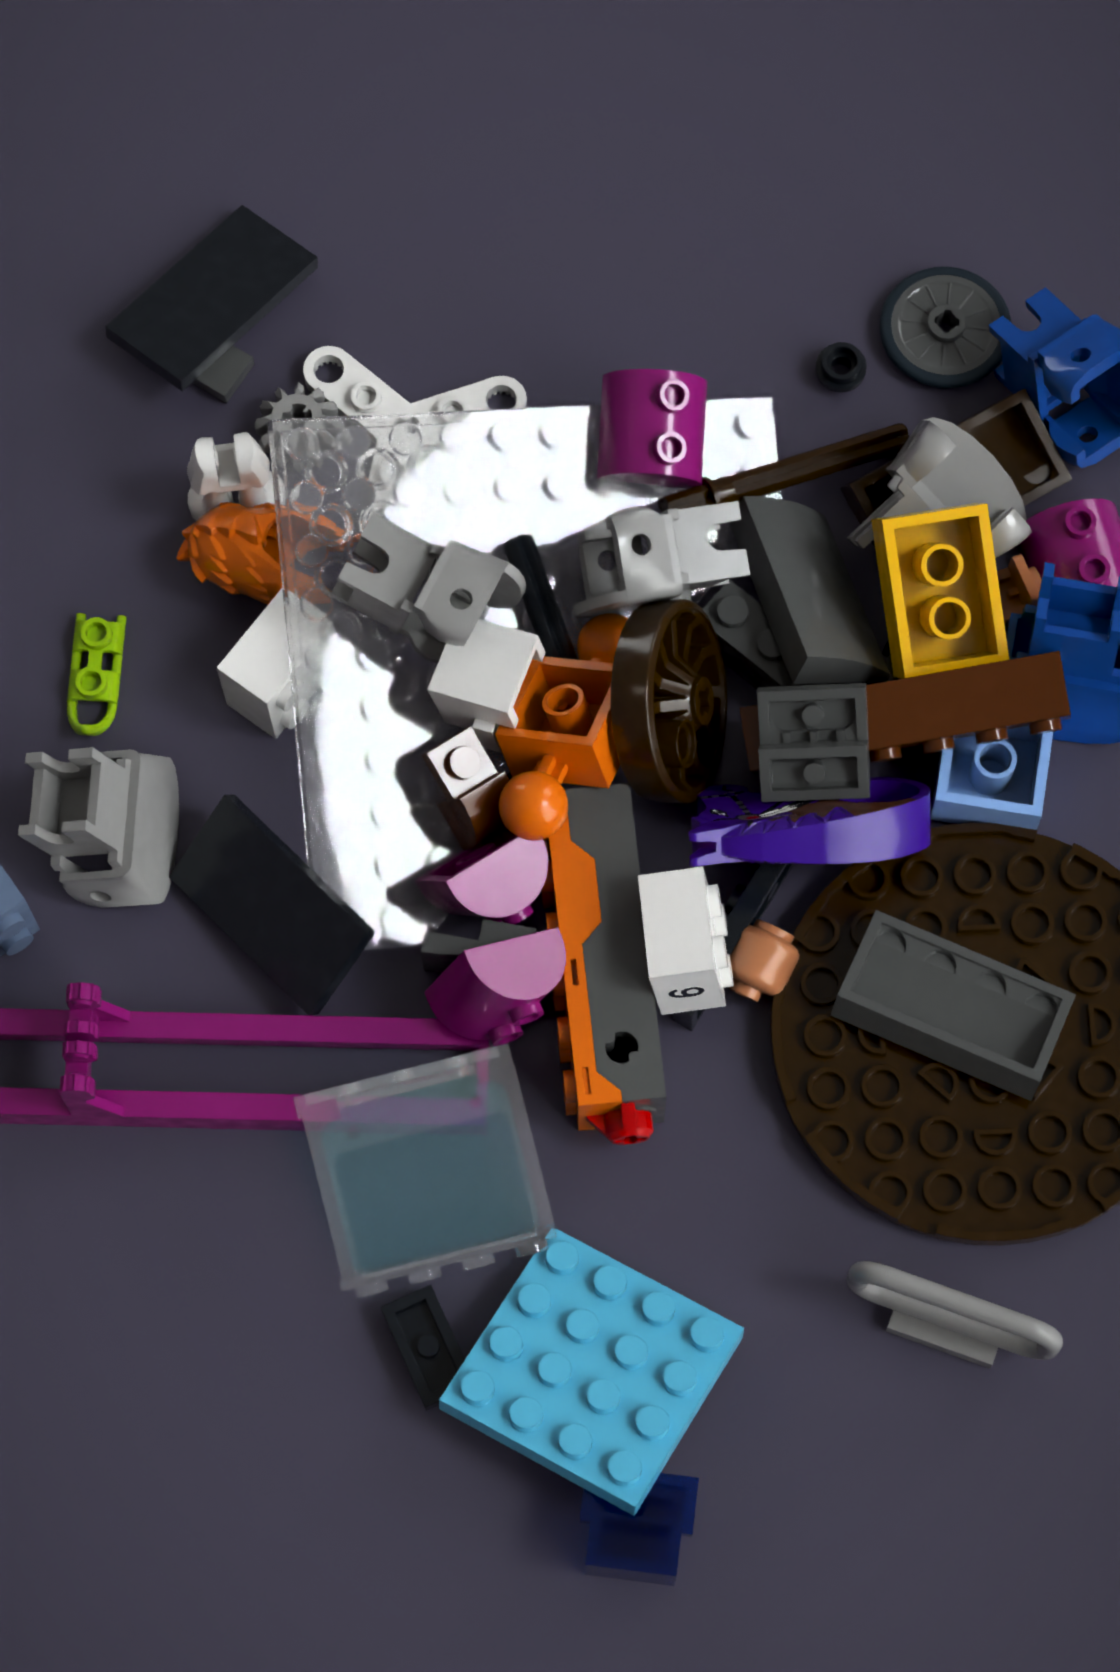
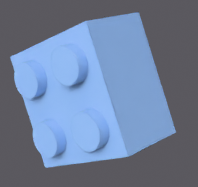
[930,726,1053,830]

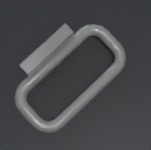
[846,1261,1063,1369]

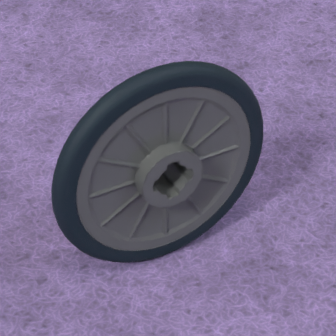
[879,266,1011,388]

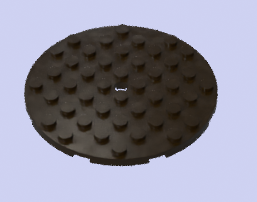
[770,823,1120,1246]

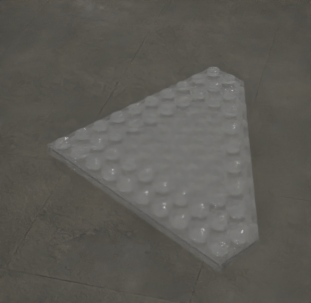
[267,397,782,950]

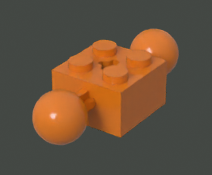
[495,613,628,841]

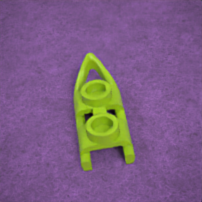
[67,613,127,736]

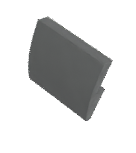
[757,683,870,802]
[421,919,537,973]

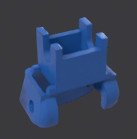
[988,287,1120,468]
[1005,562,1120,744]

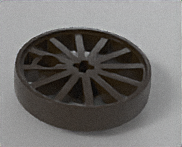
[611,599,727,803]

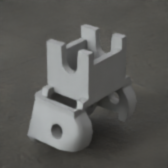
[847,417,1032,558]
[573,501,750,619]
[330,512,526,664]
[18,747,179,908]

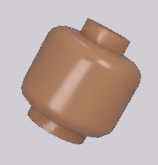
[729,919,800,1003]

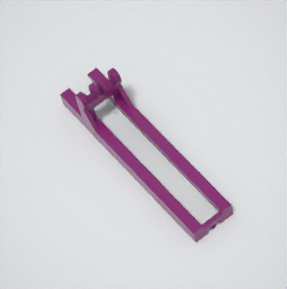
[0,982,490,1135]

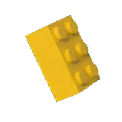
[871,503,1009,679]

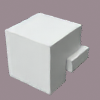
[427,619,546,753]

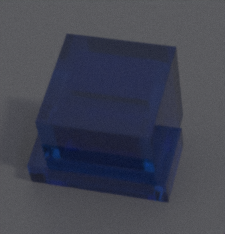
[580,1473,699,1586]

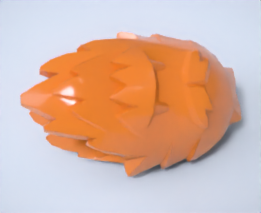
[176,502,354,609]

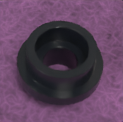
[815,342,867,392]

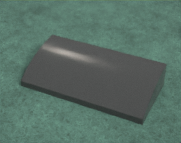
[730,496,891,684]
[831,910,1076,1101]

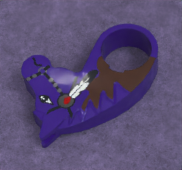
[688,777,931,867]

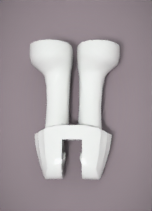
[187,432,285,521]

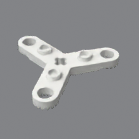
[303,346,527,535]

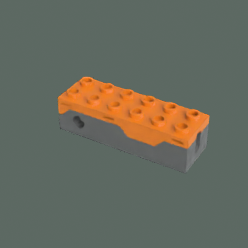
[541,783,666,1145]

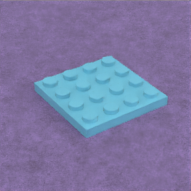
[439,1227,744,1516]

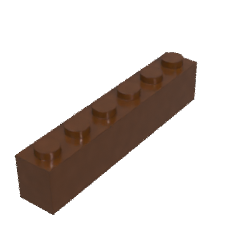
[739,651,1071,774]

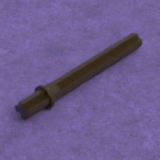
[658,423,910,512]

